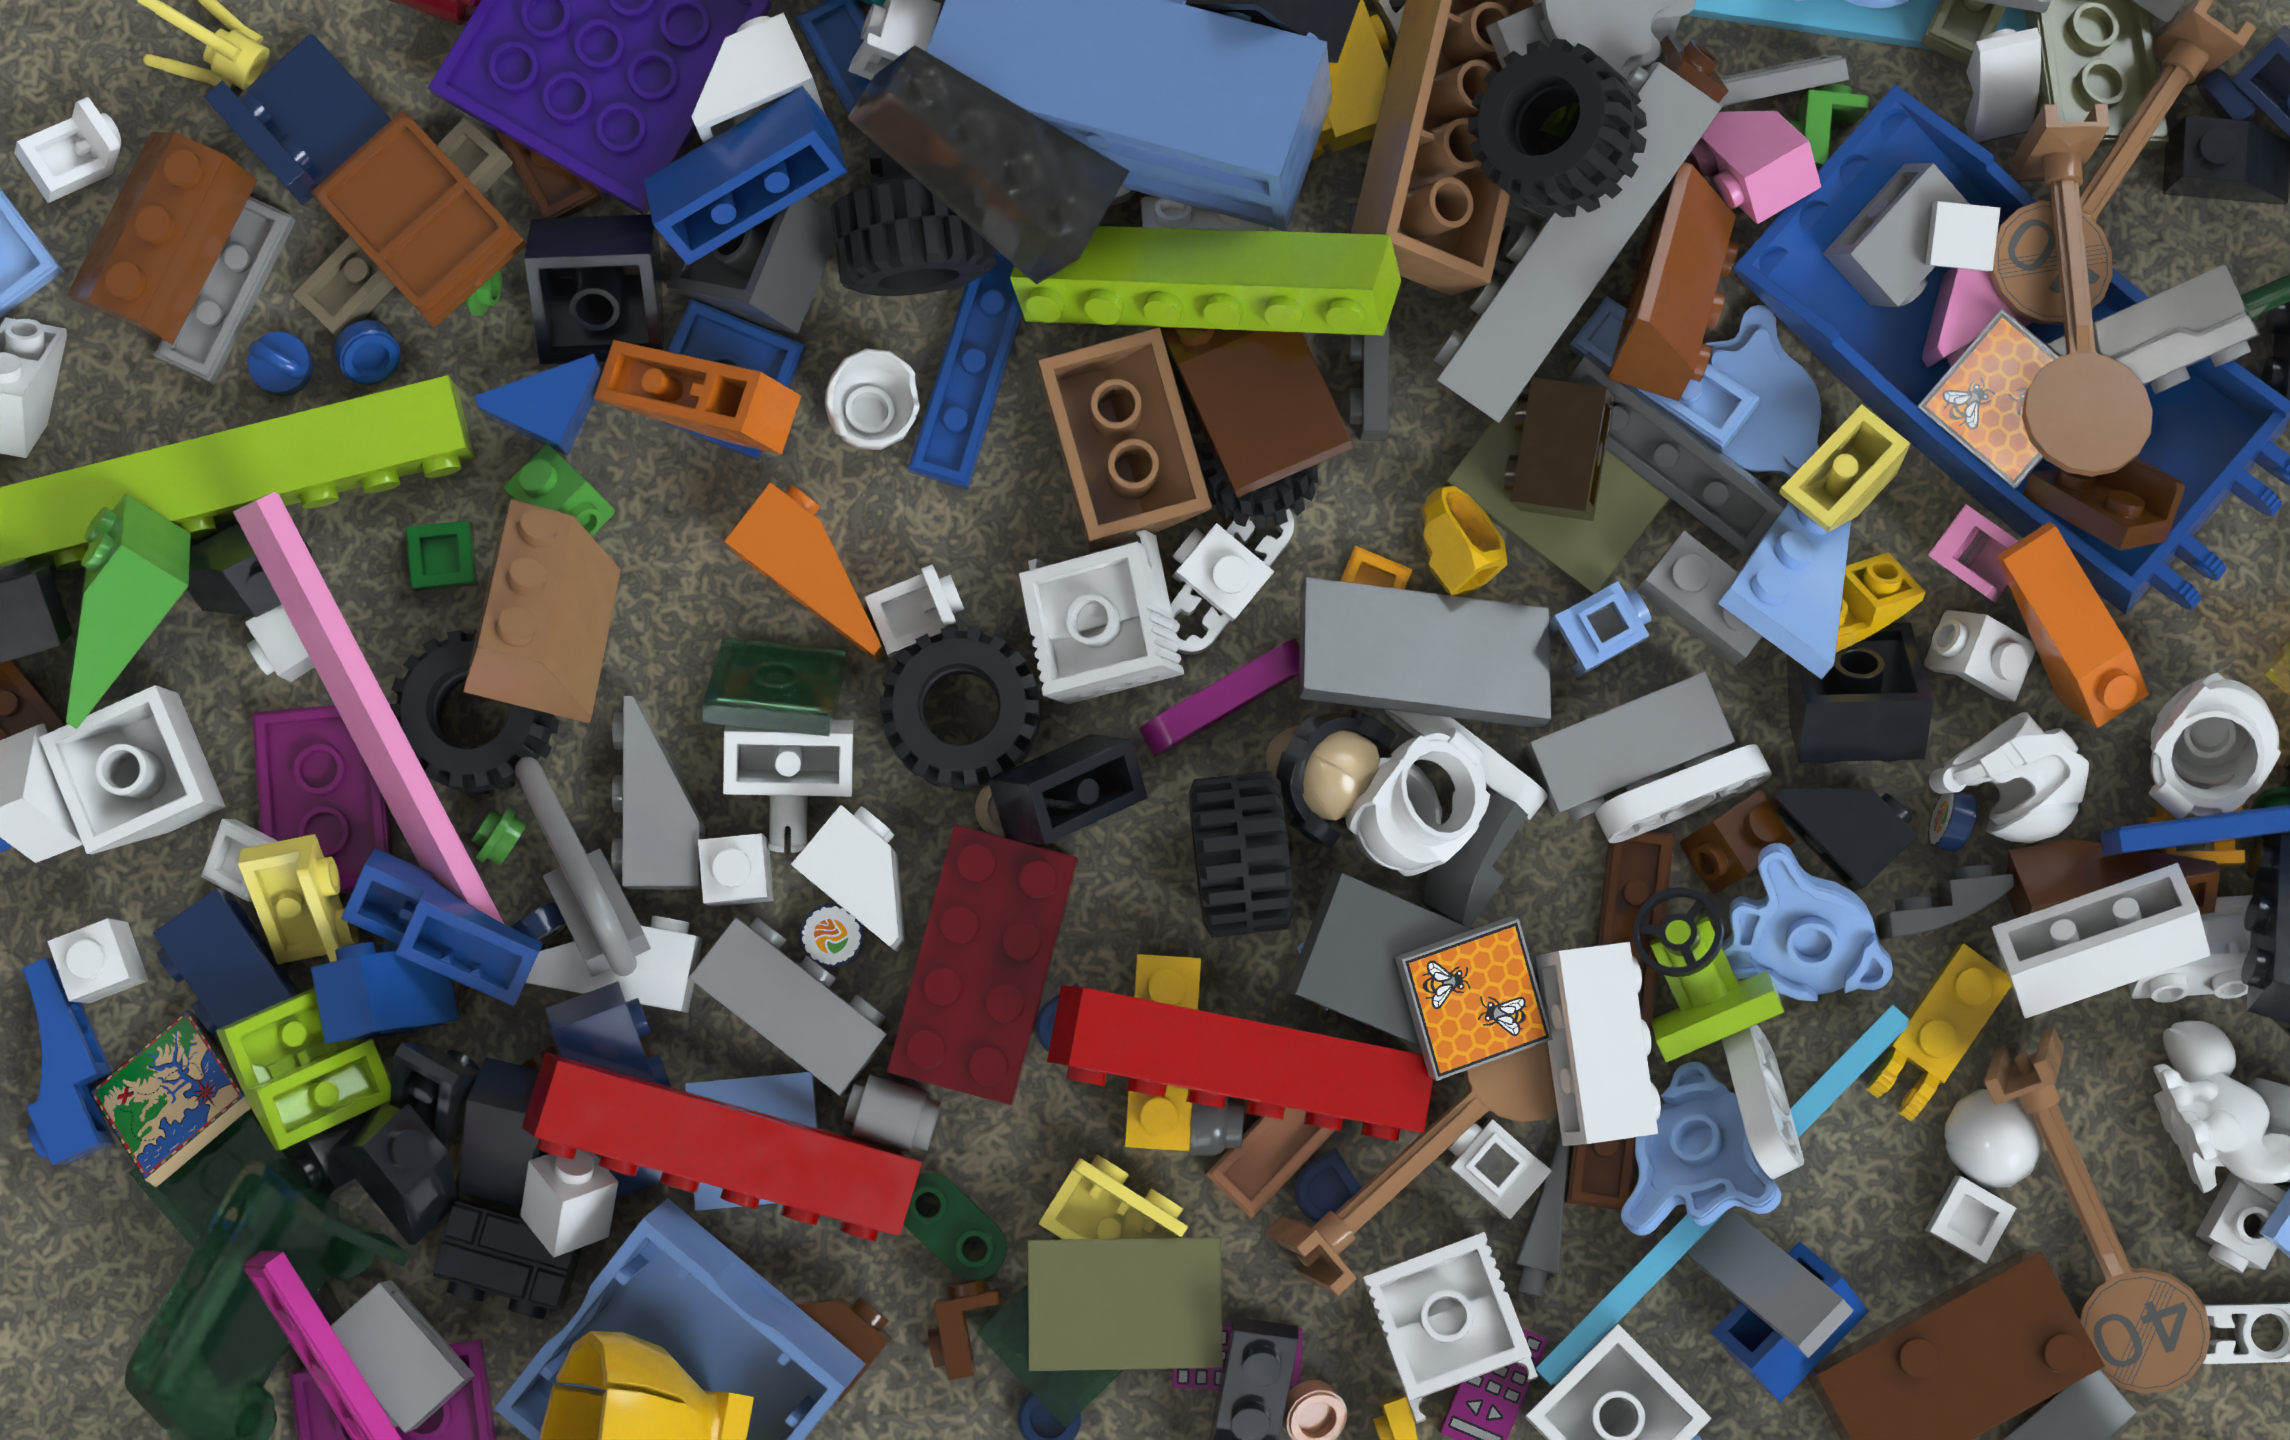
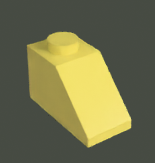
[1779,404,1911,532]

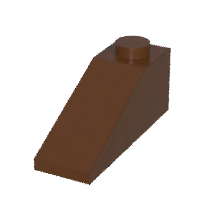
[2006,838,2220,918]

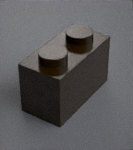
[1504,377,1614,521]

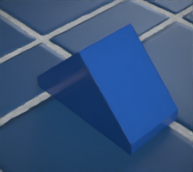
[475,354,603,456]

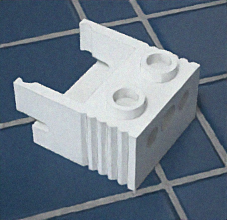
[1019,530,1184,704]
[1363,1232,1538,1423]

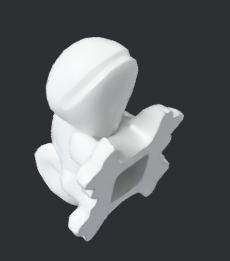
[2153,1020,2290,1194]

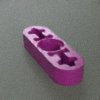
[1138,638,1300,757]

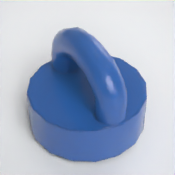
[334,320,401,385]
[247,331,314,397]

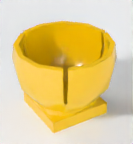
[540,1331,754,1440]

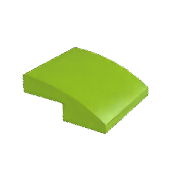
[216,987,391,1151]

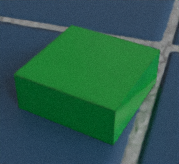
[406,520,478,592]

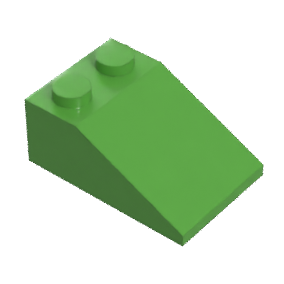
[66,493,191,729]

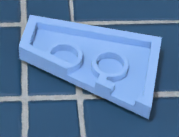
[1718,500,1851,679]

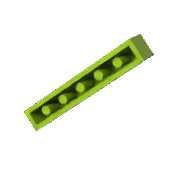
[1010,224,1401,336]

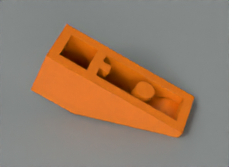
[594,340,801,455]
[724,482,885,663]
[1996,522,2150,729]

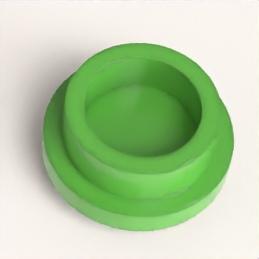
[470,805,527,866]

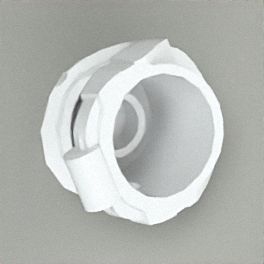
[2149,673,2281,819]
[1929,712,2089,843]
[1345,728,1490,876]

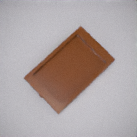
[311,110,527,328]

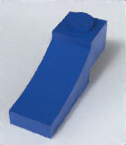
[341,848,543,1006]
[22,957,115,1165]

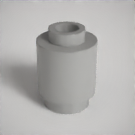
[844,1075,941,1153]

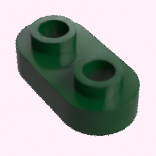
[903,1172,1007,1281]

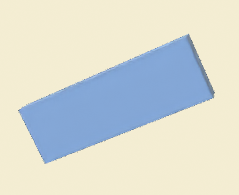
[1570,296,1760,453]

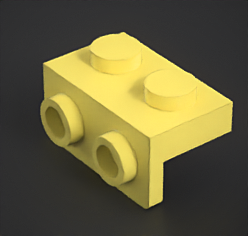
[238,834,359,964]
[1038,1155,1188,1239]

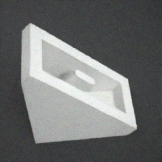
[0,723,83,863]

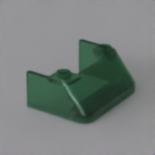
[125,1160,411,1440]

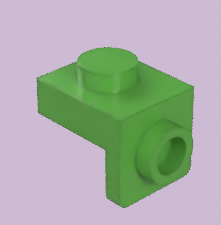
[1788,84,1869,172]
[503,444,615,537]

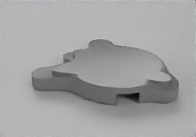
[1538,0,1696,80]

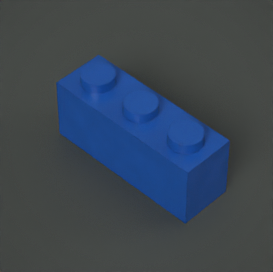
[644,86,847,265]

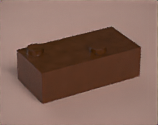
[1806,1249,2105,1440]

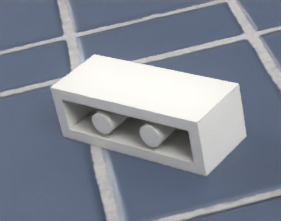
[1992,863,2211,1019]
[1535,942,1661,1146]

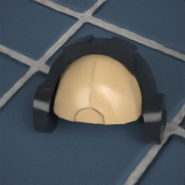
[1266,710,1396,849]

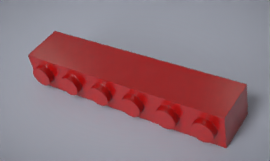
[1047,985,1433,1142]
[521,1052,922,1241]

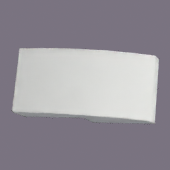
[1964,27,2041,143]

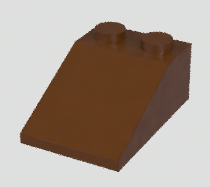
[1160,327,1354,498]

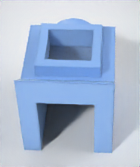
[1549,581,1651,678]

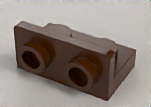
[2023,457,2185,551]

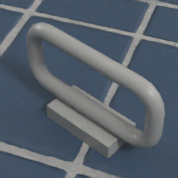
[515,757,651,977]

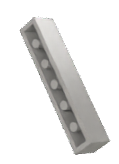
[1432,62,1722,423]

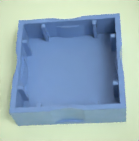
[494,1198,866,1440]

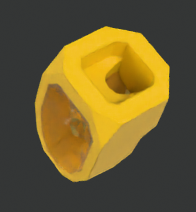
[1422,486,1508,597]

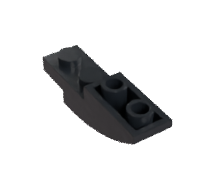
[1209,1317,1299,1440]

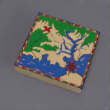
[89,1010,251,1187]

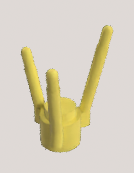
[136,0,269,91]

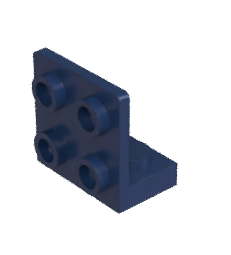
[203,35,391,206]

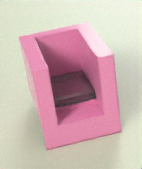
[1928,504,2018,603]

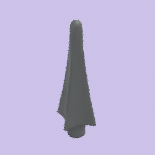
[1511,1128,1571,1298]

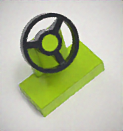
[1633,887,1784,1062]

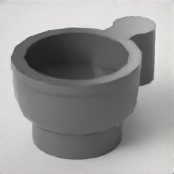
[1189,1097,1244,1156]

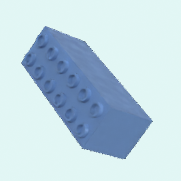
[915,0,1332,231]

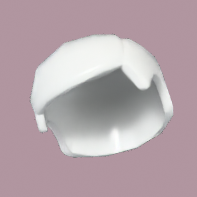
[825,348,920,450]
[1944,1089,2043,1188]

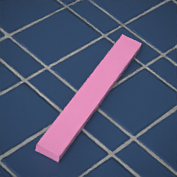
[233,492,504,924]

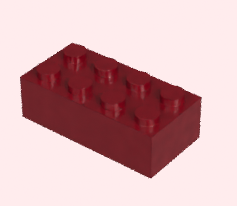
[887,825,1079,1106]

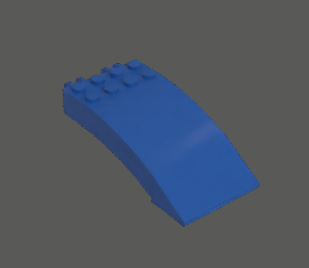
[1733,85,2290,615]

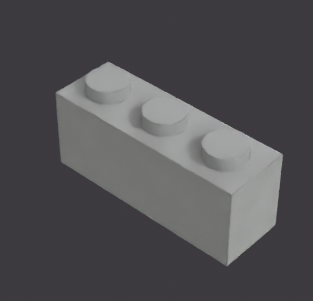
[1524,671,1735,822]
[689,917,890,1096]

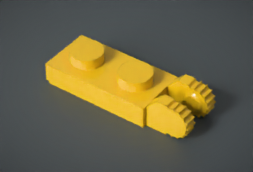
[1866,943,2012,1122]

